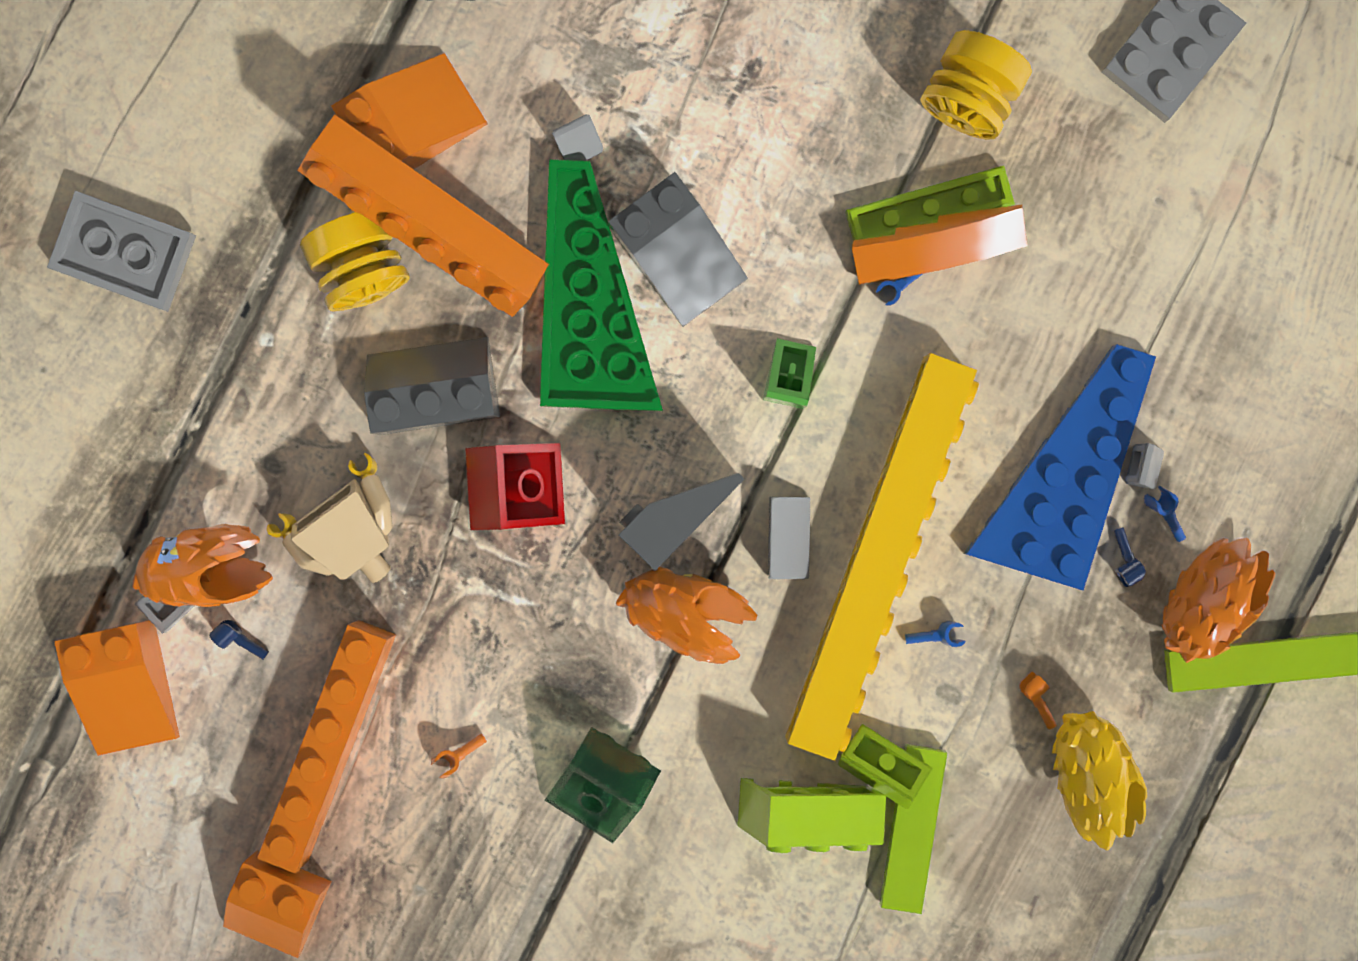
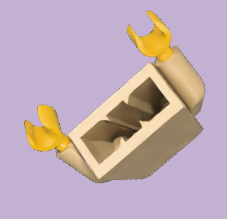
[267,453,393,583]

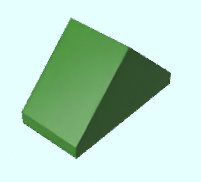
[763,338,816,409]

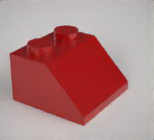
[465,443,565,530]

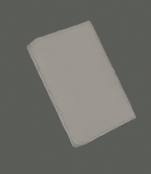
[552,114,603,161]
[1126,443,1164,489]

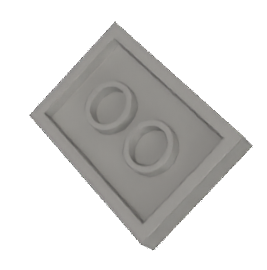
[1101,0,1246,123]
[47,191,196,312]

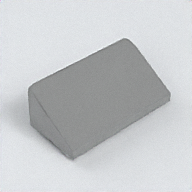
[768,497,810,580]

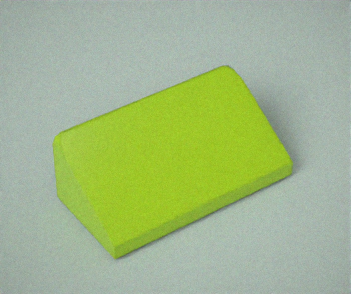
[838,724,933,809]

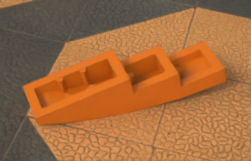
[852,205,1027,284]

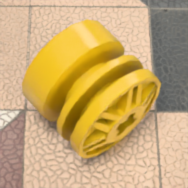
[920,30,1032,140]
[300,212,410,312]

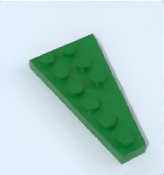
[540,160,663,411]

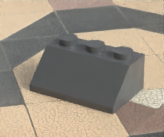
[364,337,500,435]

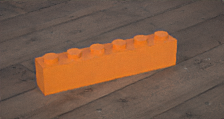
[297,114,549,317]
[257,620,396,874]

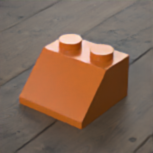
[223,850,332,958]

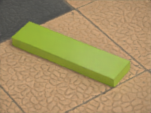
[845,165,1015,241]
[879,744,947,914]

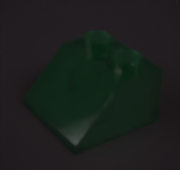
[544,727,661,843]

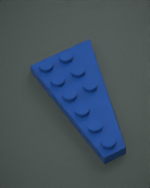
[963,344,1156,591]

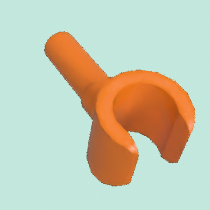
[1019,671,1057,730]
[431,733,487,779]

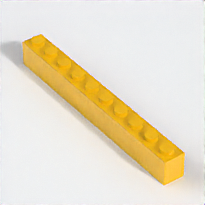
[785,353,979,761]

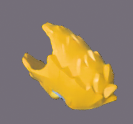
[1052,711,1147,850]

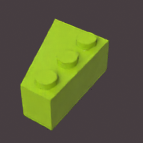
[738,778,886,853]

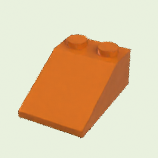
[331,53,488,169]
[54,620,180,756]

